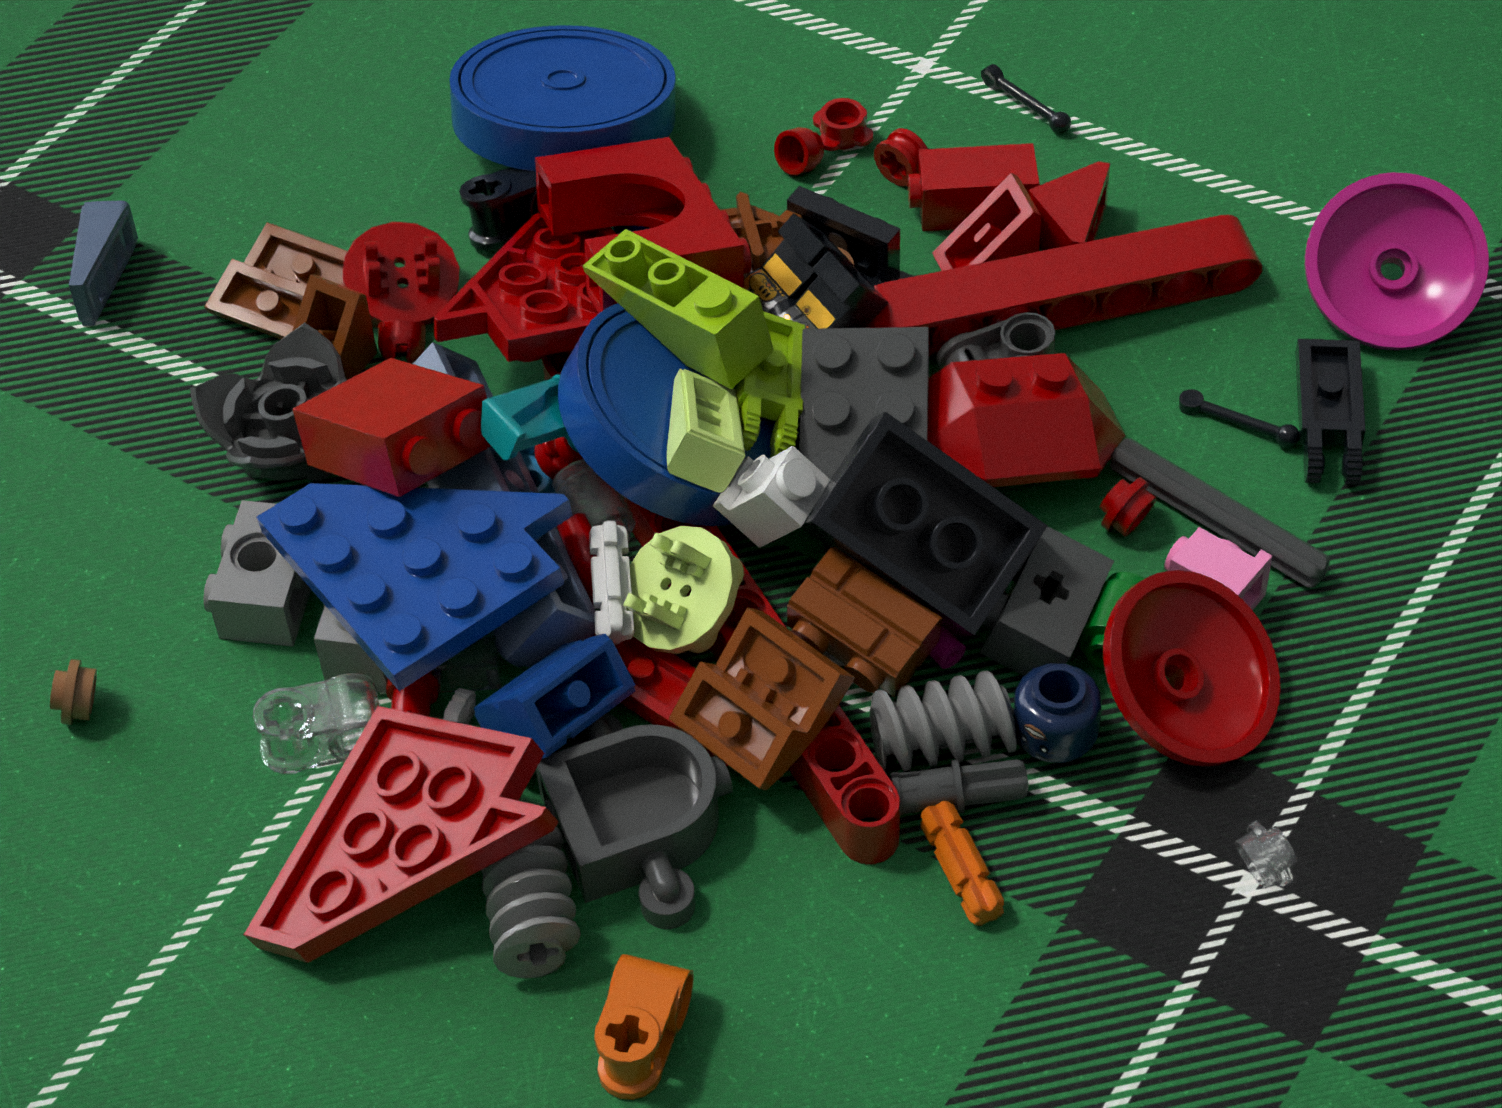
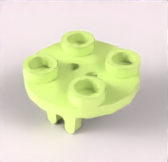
[623,526,744,654]

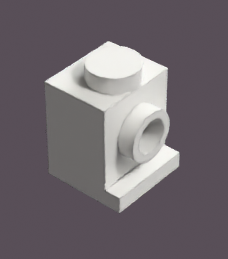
[713,446,830,548]

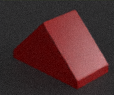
[1028,161,1110,251]
[932,173,1041,271]

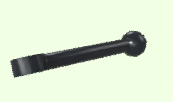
[981,64,1072,134]
[1179,389,1300,448]

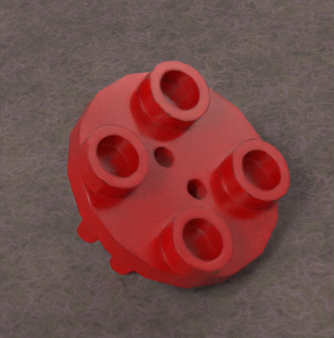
[342,221,460,328]

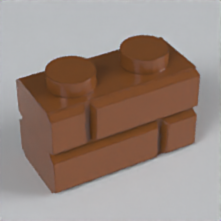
[787,547,942,698]

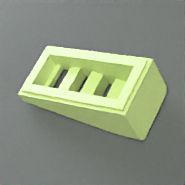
[667,369,745,493]

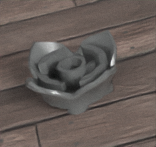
[190,322,347,481]

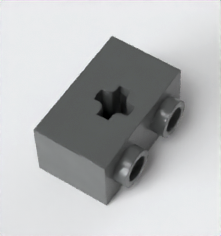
[979,527,1114,676]

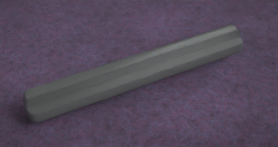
[1110,438,1330,588]

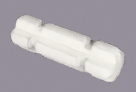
[589,521,635,645]

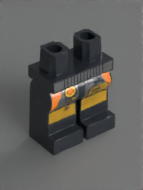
[744,213,889,329]

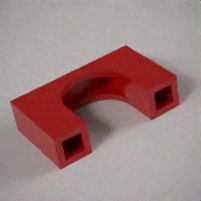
[535,137,751,313]

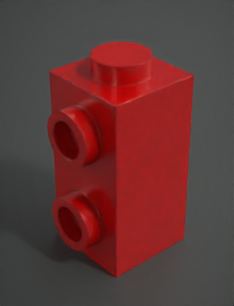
[908,143,1040,231]

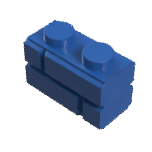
[474,634,635,758]

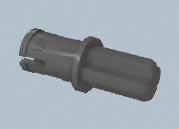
[891,759,1029,816]

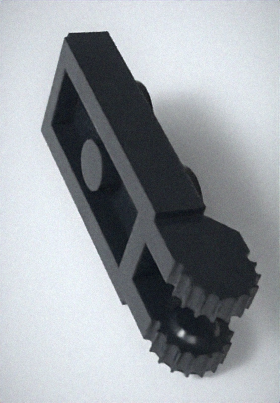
[1295,339,1366,485]

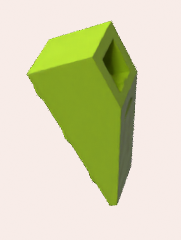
[583,229,774,389]

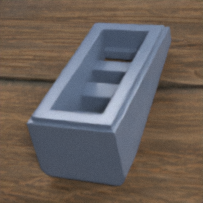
[69,201,138,326]

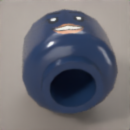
[1013,663,1102,763]

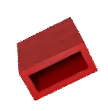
[292,358,491,497]

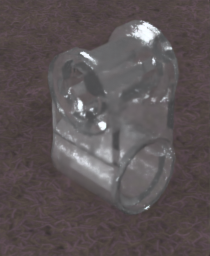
[253,673,380,774]

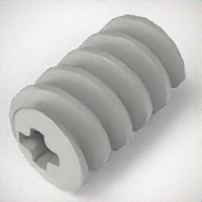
[870,671,1017,772]
[481,827,581,978]

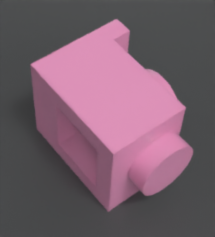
[1164,527,1273,610]

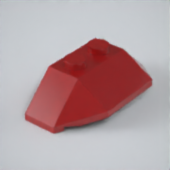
[928,353,1125,487]

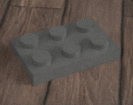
[799,327,929,479]

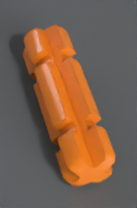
[921,801,1004,926]

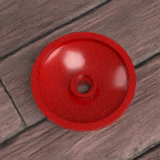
[1103,570,1280,766]

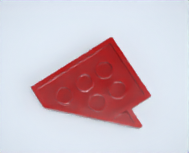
[434,212,616,362]
[243,706,558,963]

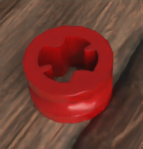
[874,128,928,187]

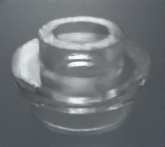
[1235,821,1297,889]

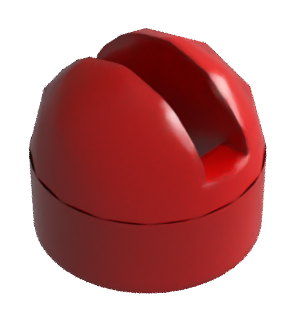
[774,127,824,175]
[378,320,426,364]

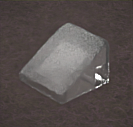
[432,632,503,693]

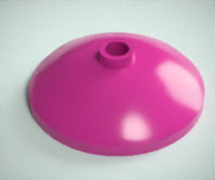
[1304,172,1489,350]

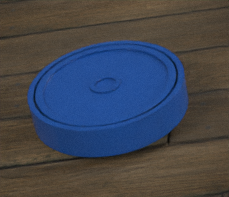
[449,25,676,171]
[558,303,800,526]

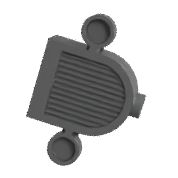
[536,713,733,929]

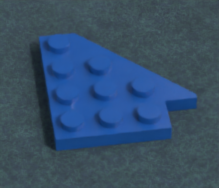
[256,483,573,691]

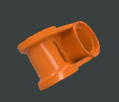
[594,954,694,1100]

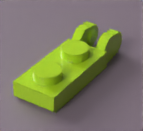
[735,311,805,457]

